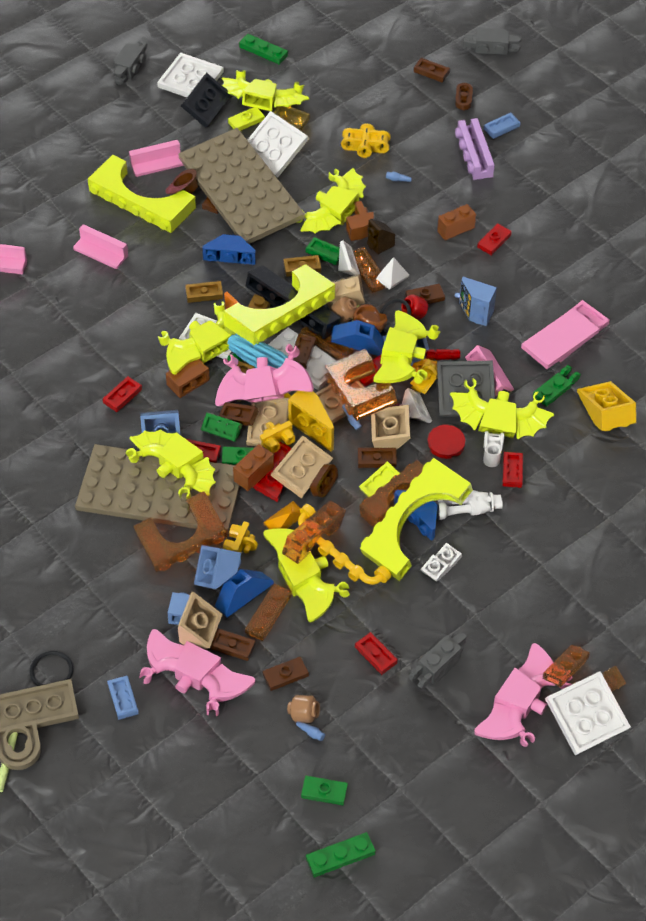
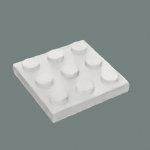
[157,53,224,97]
[248,111,309,178]
[545,671,631,755]

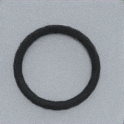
[380,298,411,334]
[30,651,74,686]

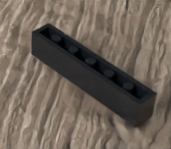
[245,265,341,339]

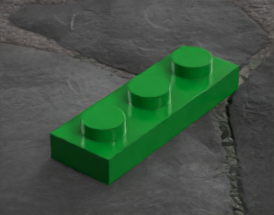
[239,34,288,65]
[306,832,376,878]

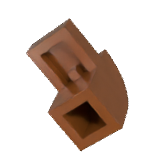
[346,201,374,241]

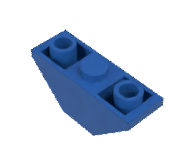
[202,234,256,265]
[331,320,384,356]
[394,490,438,541]
[215,569,274,617]

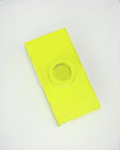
[228,107,265,131]
[359,461,401,501]

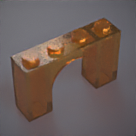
[324,349,397,421]
[133,491,227,572]

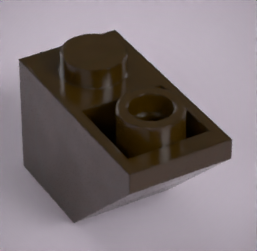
[367,219,395,255]

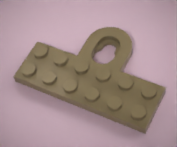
[0,679,79,770]

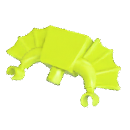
[222,70,309,112]
[296,168,366,234]
[450,378,554,439]
[126,429,216,500]

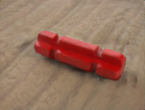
[425,349,461,360]

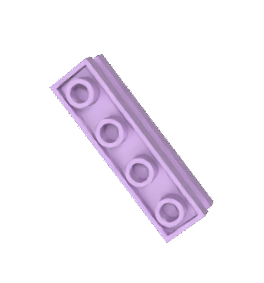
[455,118,494,180]

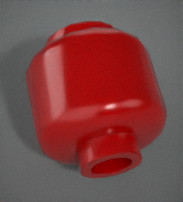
[401,294,428,320]

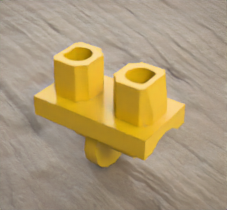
[410,359,438,394]
[260,421,295,453]
[223,521,258,553]

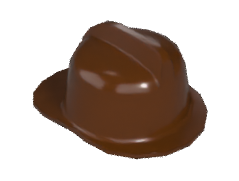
[165,169,198,194]

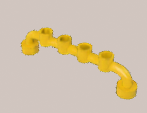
[298,504,391,585]

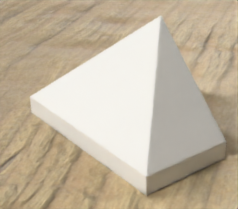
[338,240,361,276]
[376,257,409,289]
[401,388,432,423]

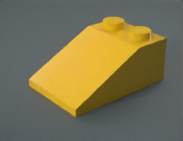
[577,381,636,431]
[288,391,334,452]

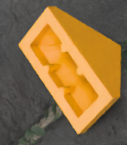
[264,501,301,529]

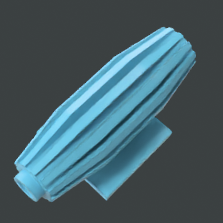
[227,333,288,368]

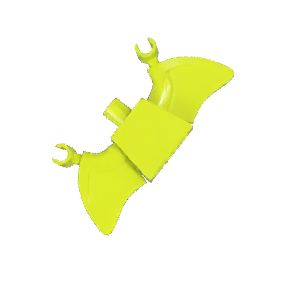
[158,301,235,375]
[373,310,440,384]
[263,526,350,622]

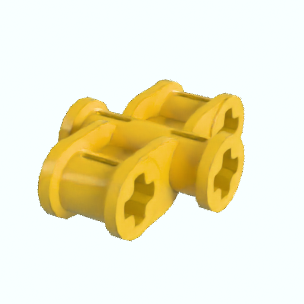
[341,123,391,158]

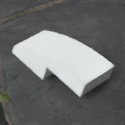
[421,543,462,582]

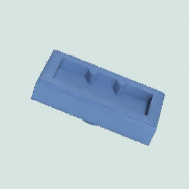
[483,113,521,139]
[107,675,139,720]

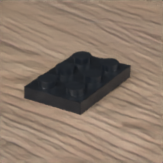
[181,72,231,128]

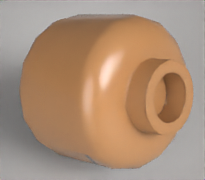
[331,297,357,323]
[287,695,320,723]

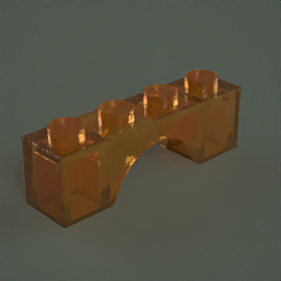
[360,460,424,528]
[282,500,346,564]

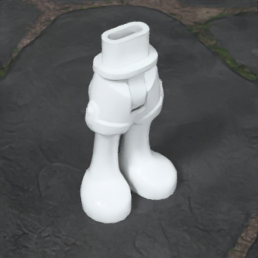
[435,490,502,520]

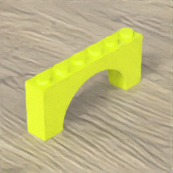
[88,155,196,233]
[224,264,335,345]
[360,458,473,581]

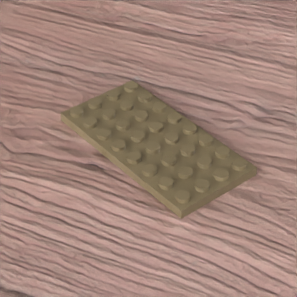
[178,128,305,244]
[75,444,240,534]

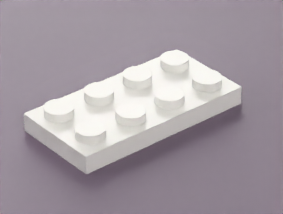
[268,327,343,391]

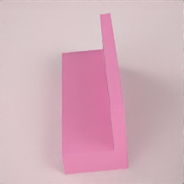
[129,140,184,177]
[73,224,128,269]
[0,244,27,275]
[465,345,514,397]

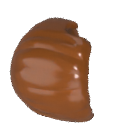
[353,304,388,333]

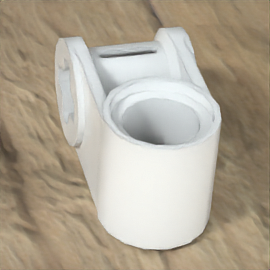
[483,431,504,467]

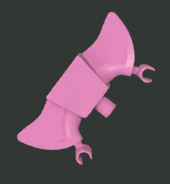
[215,344,314,407]
[139,629,255,716]
[474,643,572,747]

